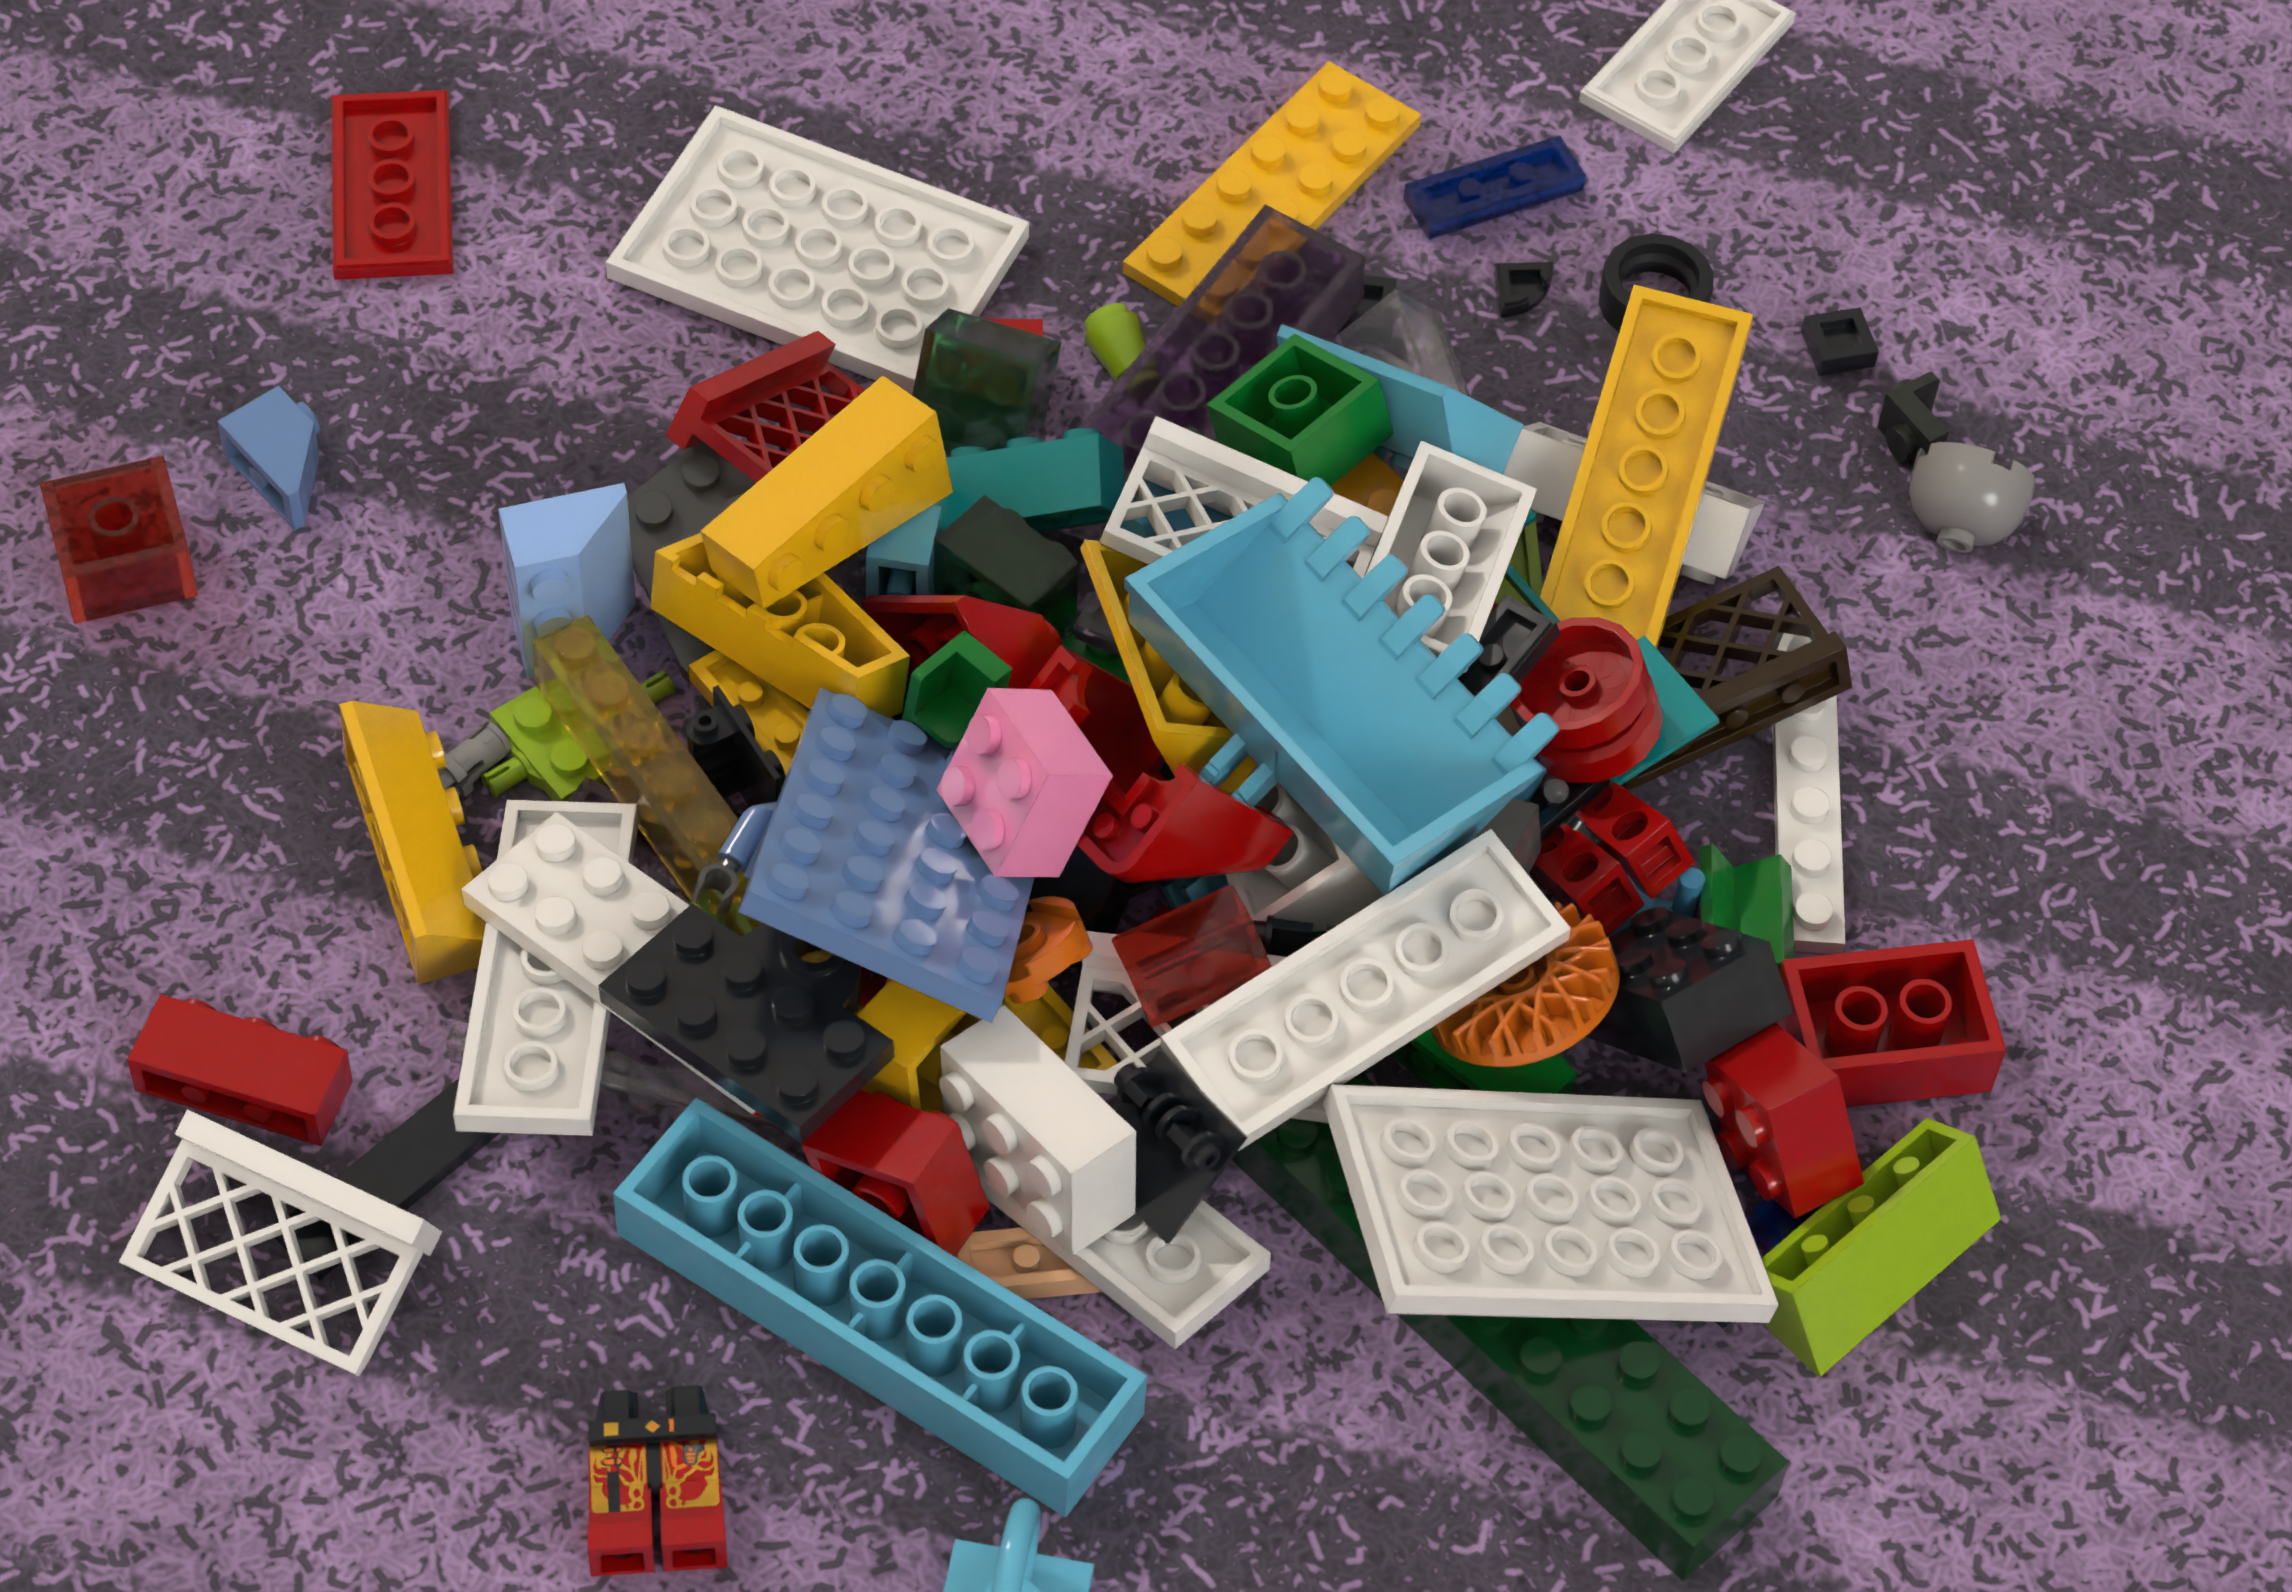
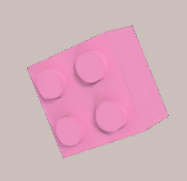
[936,688,1113,877]

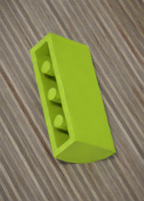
[1761,1118,2001,1377]

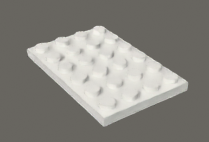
[606,105,1029,400]
[1323,1084,1779,1323]

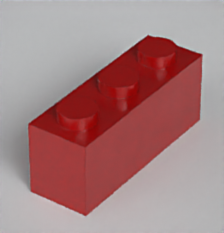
[127,994,353,1146]

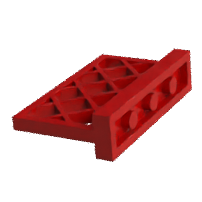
[665,331,865,483]

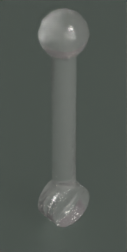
[1540,774,1569,804]

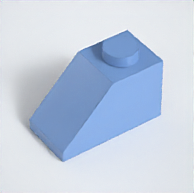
[217,385,320,531]

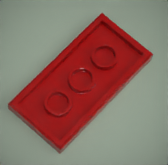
[332,90,454,280]

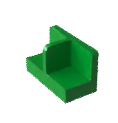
[902,630,1013,748]

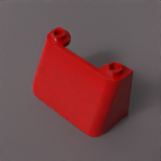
[1027,645,1294,882]

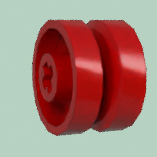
[1510,617,1664,783]

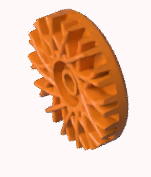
[1429,902,1620,1067]

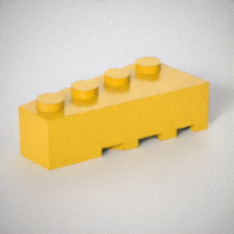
[700,375,953,609]
[650,533,910,718]

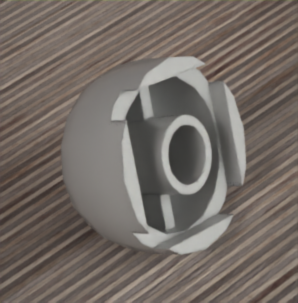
[1909,442,2036,553]

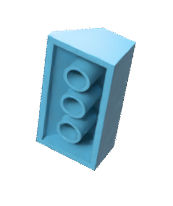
[1277,324,1524,474]

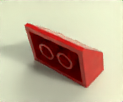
[860,595,1063,689]

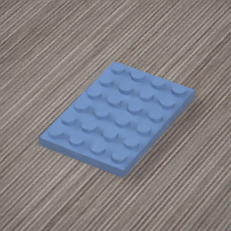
[738,687,1035,1023]

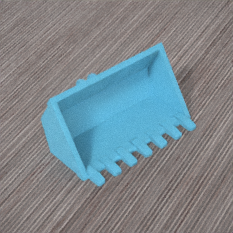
[1124,477,1559,896]

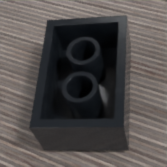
[1586,907,1793,1073]

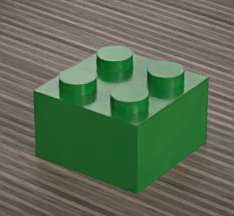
[1206,334,1394,486]

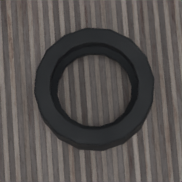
[1599,233,1714,333]

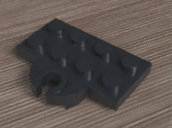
[598,903,895,1144]

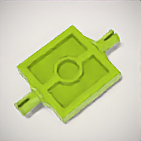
[481,652,675,802]

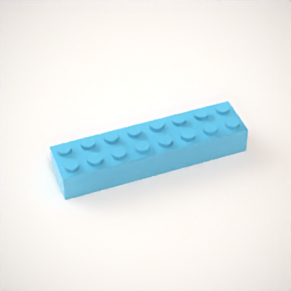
[613,1097,1147,1518]

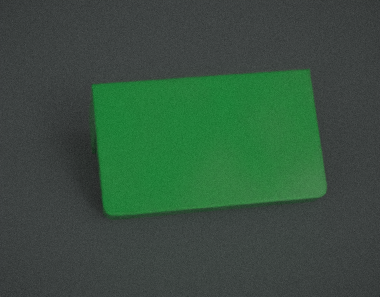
[1700,844,1795,969]

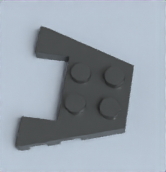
[627,442,839,683]

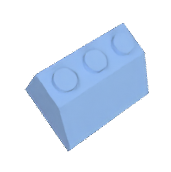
[498,483,636,679]

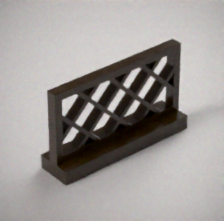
[1623,566,1852,790]

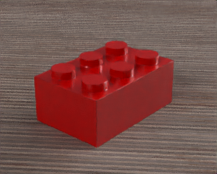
[1776,939,2006,1108]

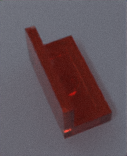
[1111,885,1272,1029]

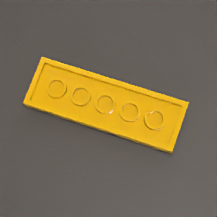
[1122,61,1421,330]
[1540,285,1753,649]

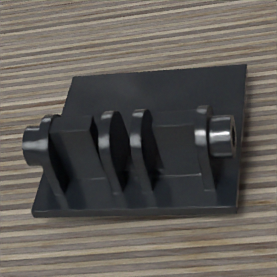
[686,685,786,808]
[1114,1051,1248,1244]

